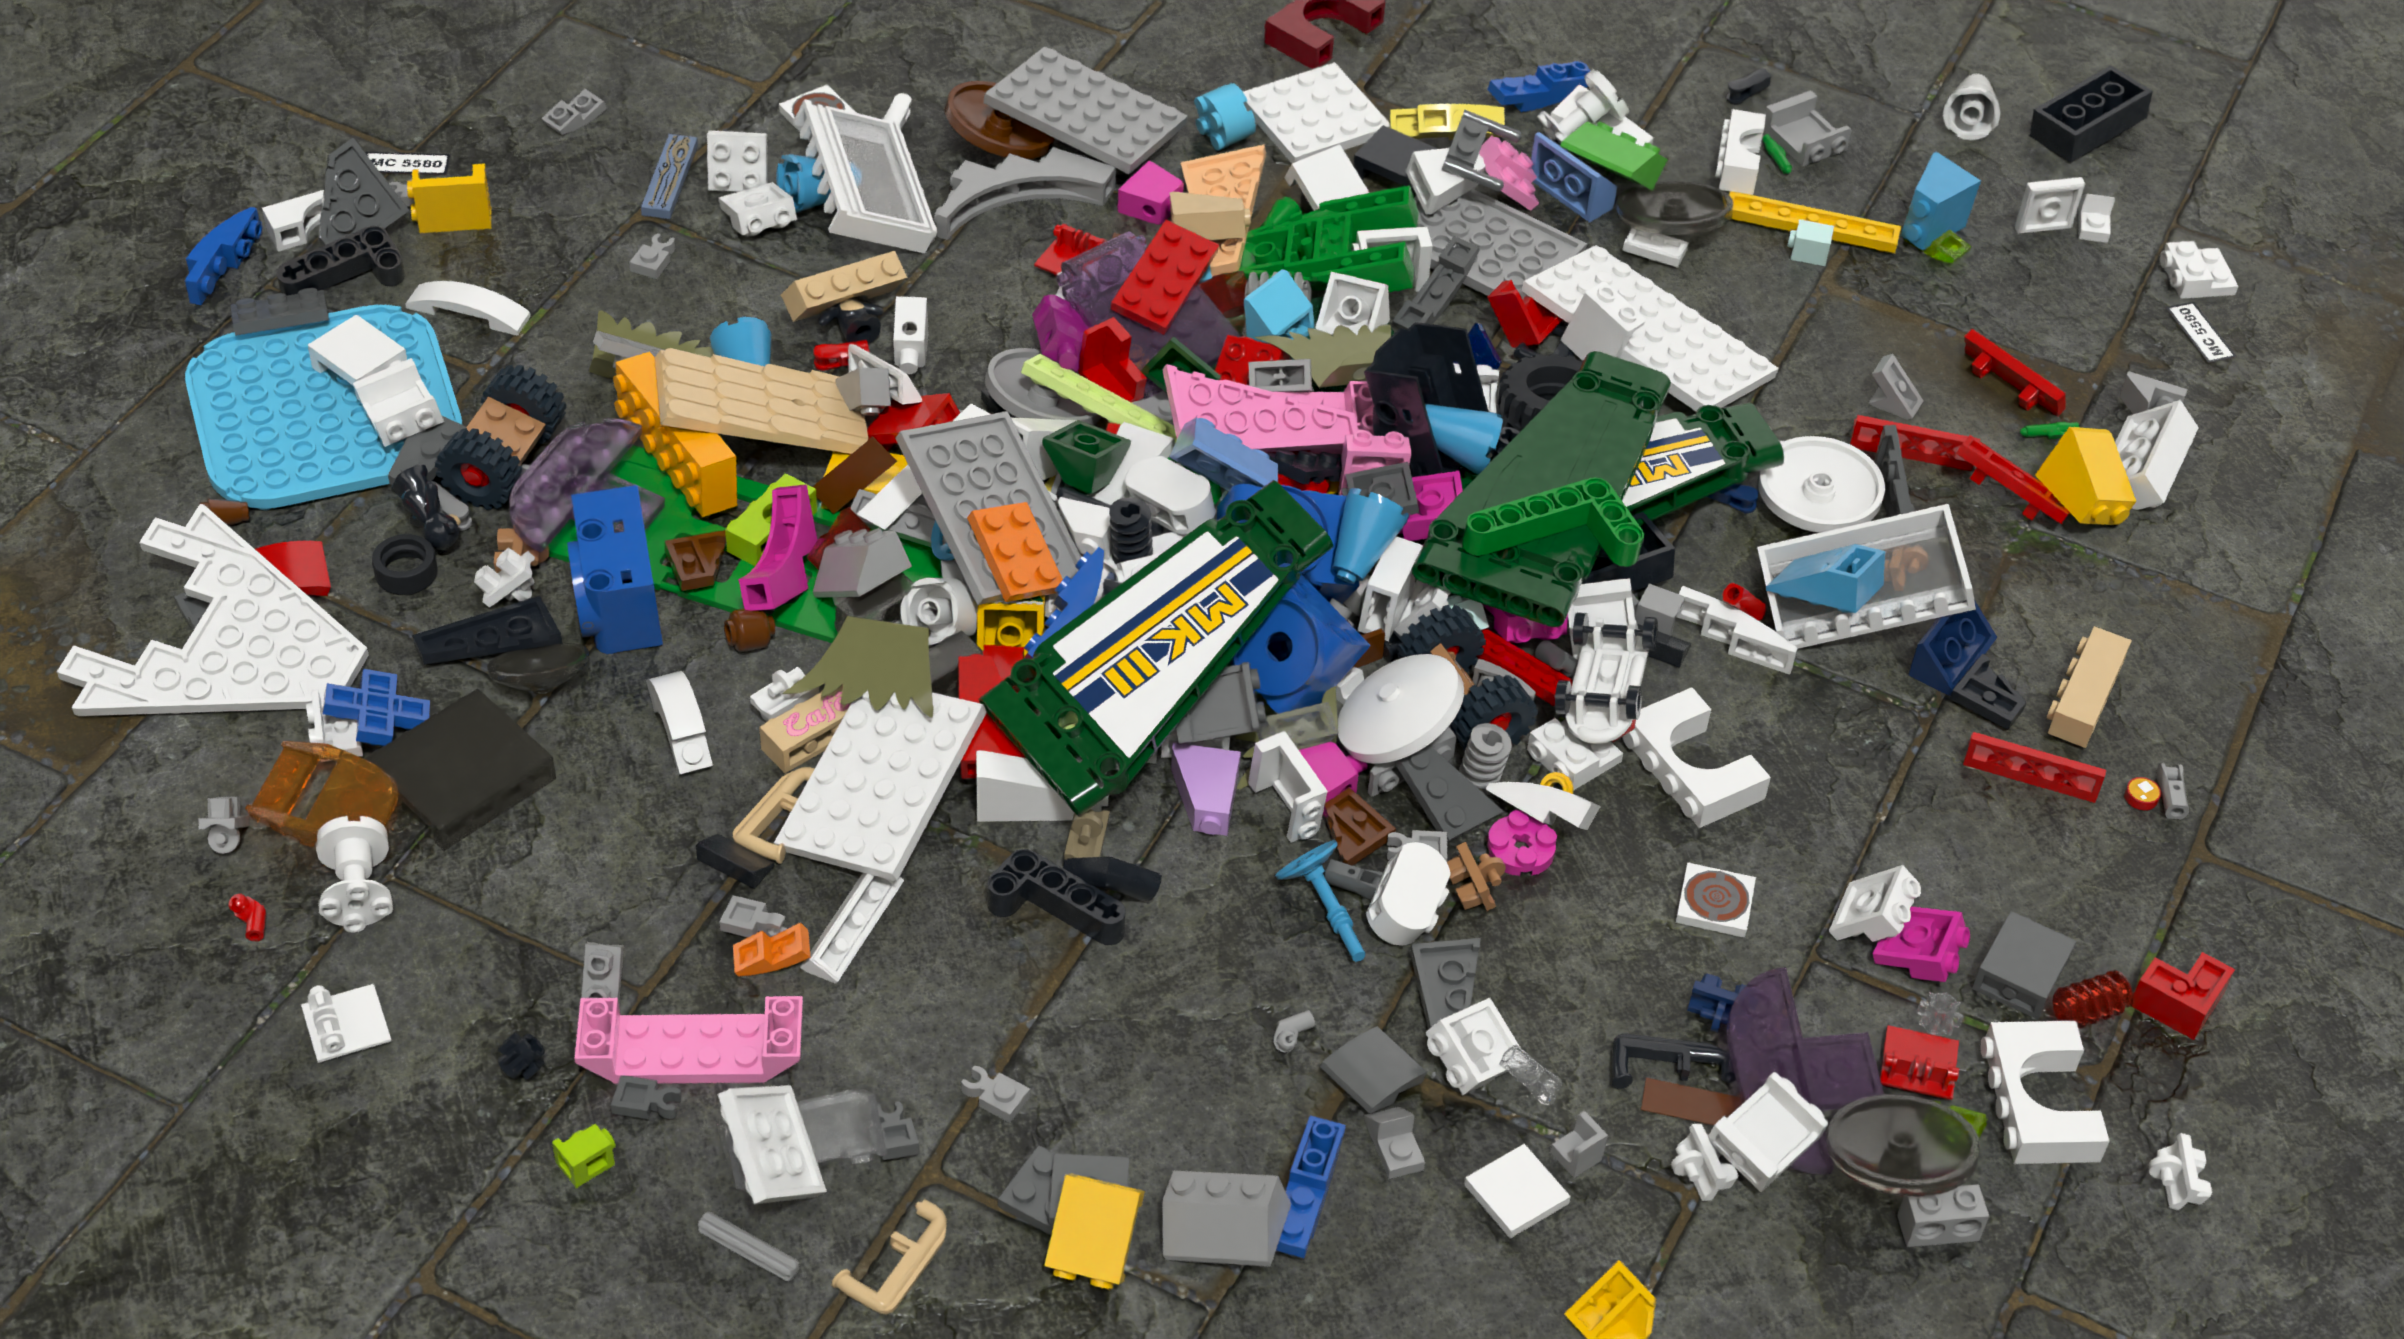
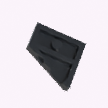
[1950,654,2026,730]

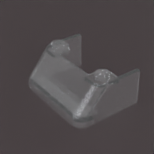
[716,1088,887,1190]

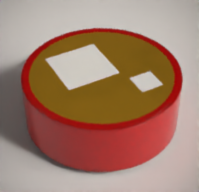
[2124,777,2161,811]

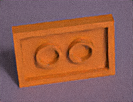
[967,502,1063,602]

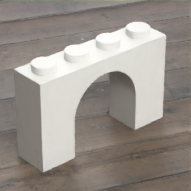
[1622,687,1771,828]
[1980,1021,2109,1164]

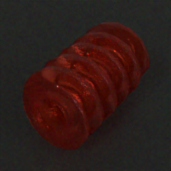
[2052,970,2134,1028]

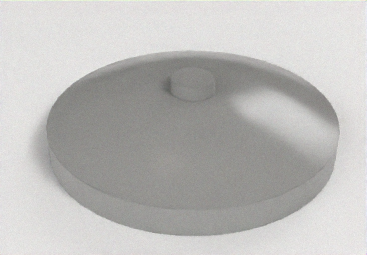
[985,348,1102,425]

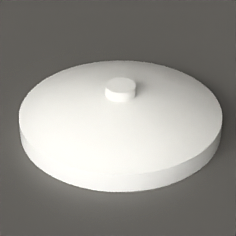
[1758,436,1885,533]
[1338,654,1464,764]

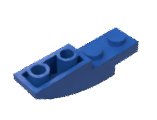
[1487,61,1591,112]
[185,207,263,305]
[1024,547,1104,659]
[1276,1116,1346,1258]

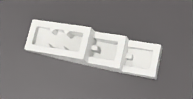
[1676,586,1798,674]

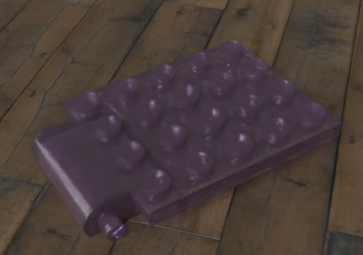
[1056,231,1241,400]

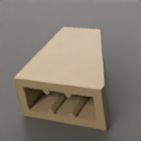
[1170,192,1251,240]

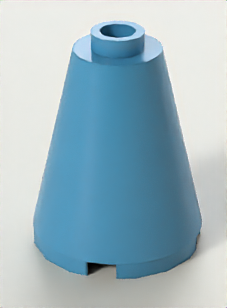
[776,154,861,213]
[710,317,771,367]
[1411,404,1503,474]
[1333,488,1409,584]

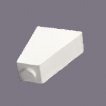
[1406,148,1486,215]

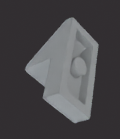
[1869,354,1923,420]
[2119,371,2188,414]
[1364,1107,1425,1179]

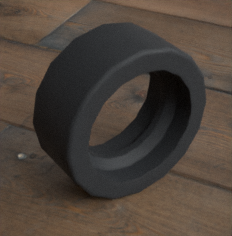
[372,534,437,595]

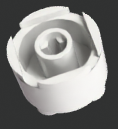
[901,578,978,645]

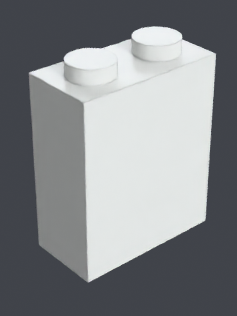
[1358,536,1423,641]

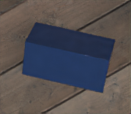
[1908,600,1997,696]

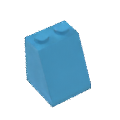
[1901,152,1981,250]

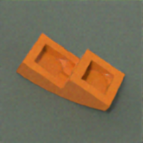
[733,923,811,976]

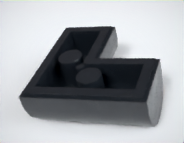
[1063,856,1162,901]

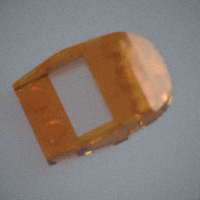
[245,741,399,847]

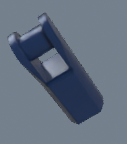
[1706,483,1759,513]

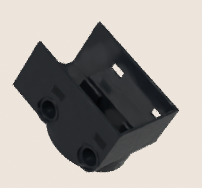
[1364,322,1489,477]

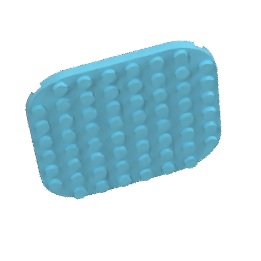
[185,305,463,510]

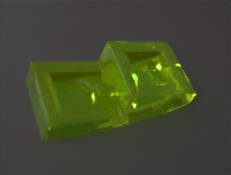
[1904,229,1972,263]

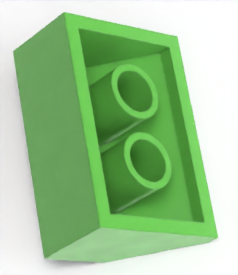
[1560,121,1668,191]

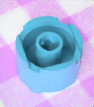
[1194,83,1255,151]

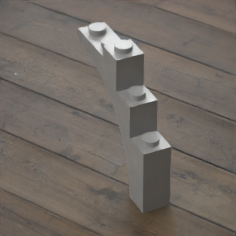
[934,147,1116,240]

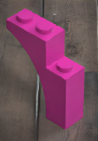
[739,484,819,611]

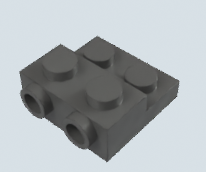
[1342,462,1419,515]

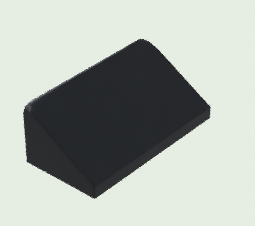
[1637,624,1692,668]
[696,833,775,889]

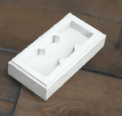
[1623,226,1689,267]

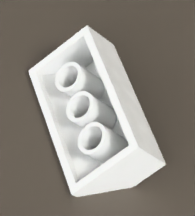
[2115,400,2199,510]

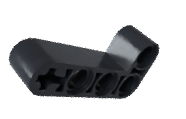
[277,226,405,296]
[987,849,1126,946]

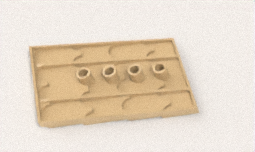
[655,348,868,454]

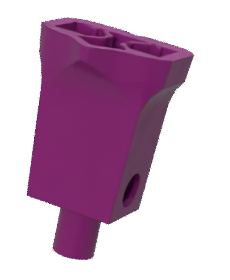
[1032,295,1096,372]

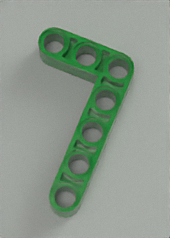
[1462,477,1644,567]

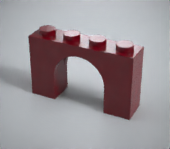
[1264,0,1386,70]

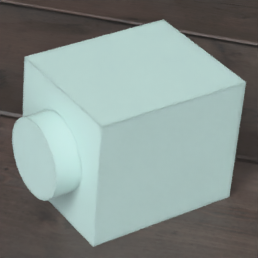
[1787,219,1834,266]

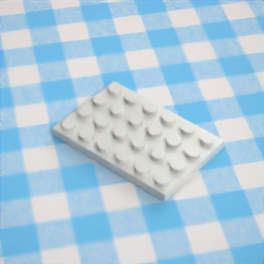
[774,690,987,881]

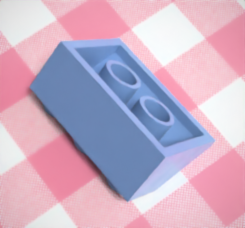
[1531,132,1617,223]
[1169,418,1278,491]

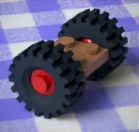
[435,365,567,510]
[1397,605,1538,750]

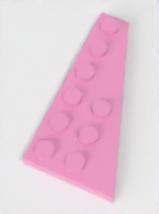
[1162,364,1358,453]

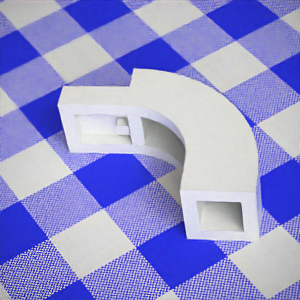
[646,671,713,775]

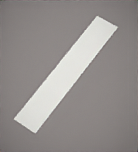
[857,404,990,530]

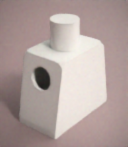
[894,297,928,374]

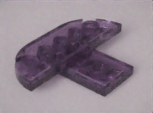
[510,418,665,553]
[1727,967,1885,1174]

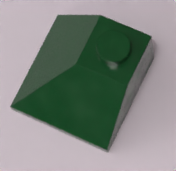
[1141,336,1221,393]
[1042,420,1131,494]

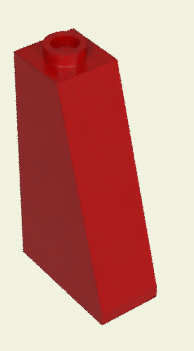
[958,654,1025,779]

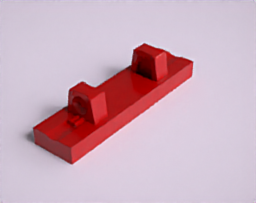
[1964,329,2066,417]
[1956,435,2069,524]

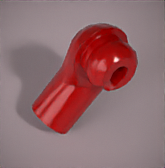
[228,894,266,941]

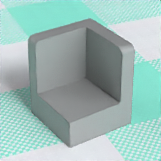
[1635,584,1685,636]
[1550,1111,1608,1178]

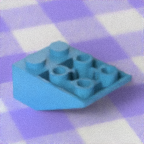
[1766,544,1885,613]

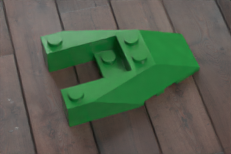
[1233,185,1419,292]

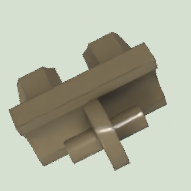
[1064,809,1110,860]

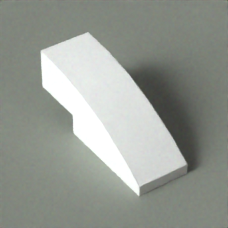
[1486,782,1601,830]

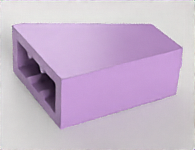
[1171,742,1241,836]

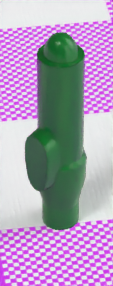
[1762,134,1792,174]
[2020,422,2079,439]

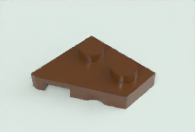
[664,530,726,591]
[1323,787,1396,866]

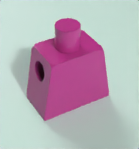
[1118,161,1184,225]
[1299,742,1367,817]

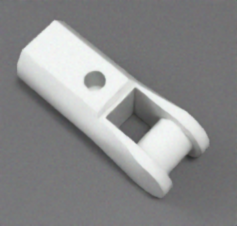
[883,93,911,129]

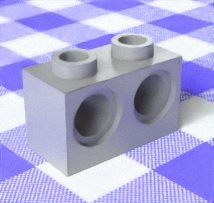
[1897,1184,1989,1247]

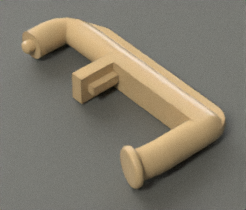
[733,767,815,864]
[831,1199,947,1314]

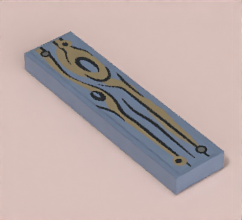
[641,134,698,219]

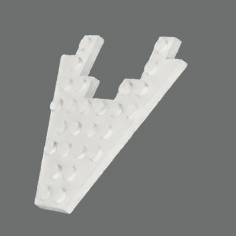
[57,504,369,716]

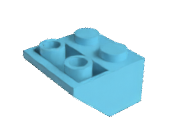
[1244,269,1314,343]

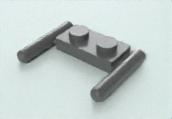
[1442,110,1522,191]

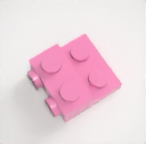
[1479,136,1539,211]
[1338,430,1411,495]

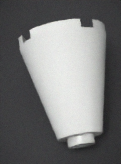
[1943,74,2001,140]

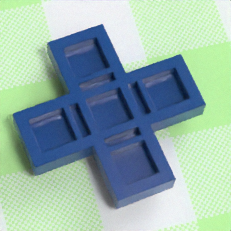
[322,669,430,747]

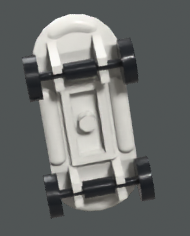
[1555,612,1658,744]

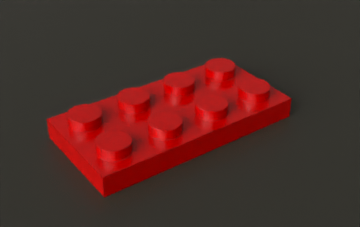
[1110,220,1219,335]

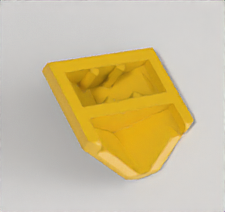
[1564,1260,1656,1339]

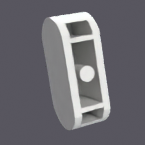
[1125,456,1215,534]
[1366,842,1450,945]

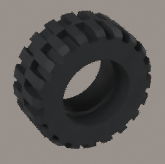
[1496,354,1584,432]

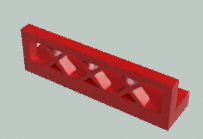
[1850,415,1980,471]
[1963,732,2107,803]

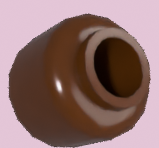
[724,608,775,652]

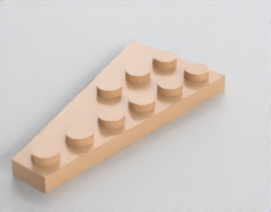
[1181,144,1266,277]

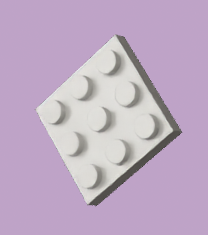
[718,1085,827,1204]

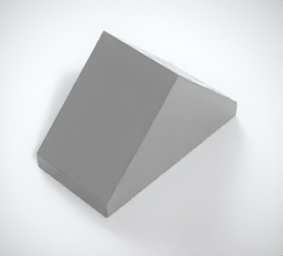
[1249,359,1312,392]

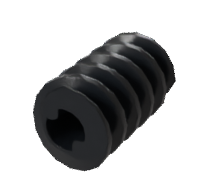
[1109,497,1153,564]

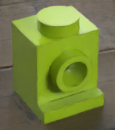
[552,1124,616,1188]

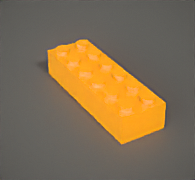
[613,352,737,517]

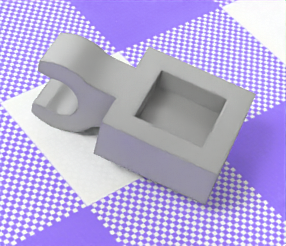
[719,895,787,937]

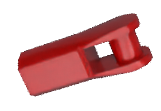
[813,340,870,371]
[1722,582,1766,621]

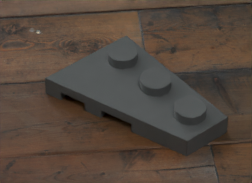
[388,416,466,485]
[1874,425,1915,517]
[1394,745,1504,843]
[1410,938,1481,1030]

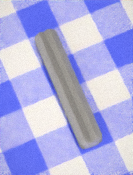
[698,1212,799,1281]

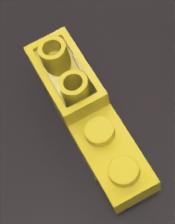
[1390,104,1505,140]

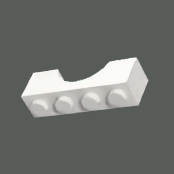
[1715,109,1766,195]
[262,190,323,252]

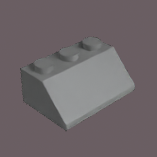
[813,528,912,598]
[1162,1171,1291,1266]

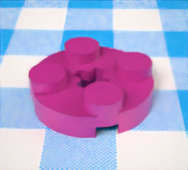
[1487,810,1557,876]

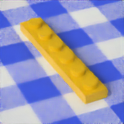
[1724,191,1901,253]

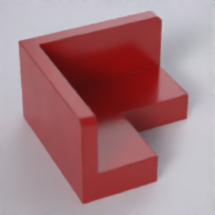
[1487,280,1563,348]
[1078,317,1147,402]
[2130,952,2235,1040]

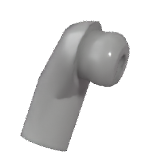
[1273,1010,1315,1052]

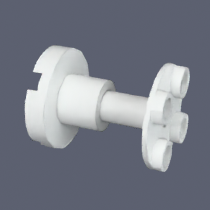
[1537,69,1629,156]
[316,816,393,932]

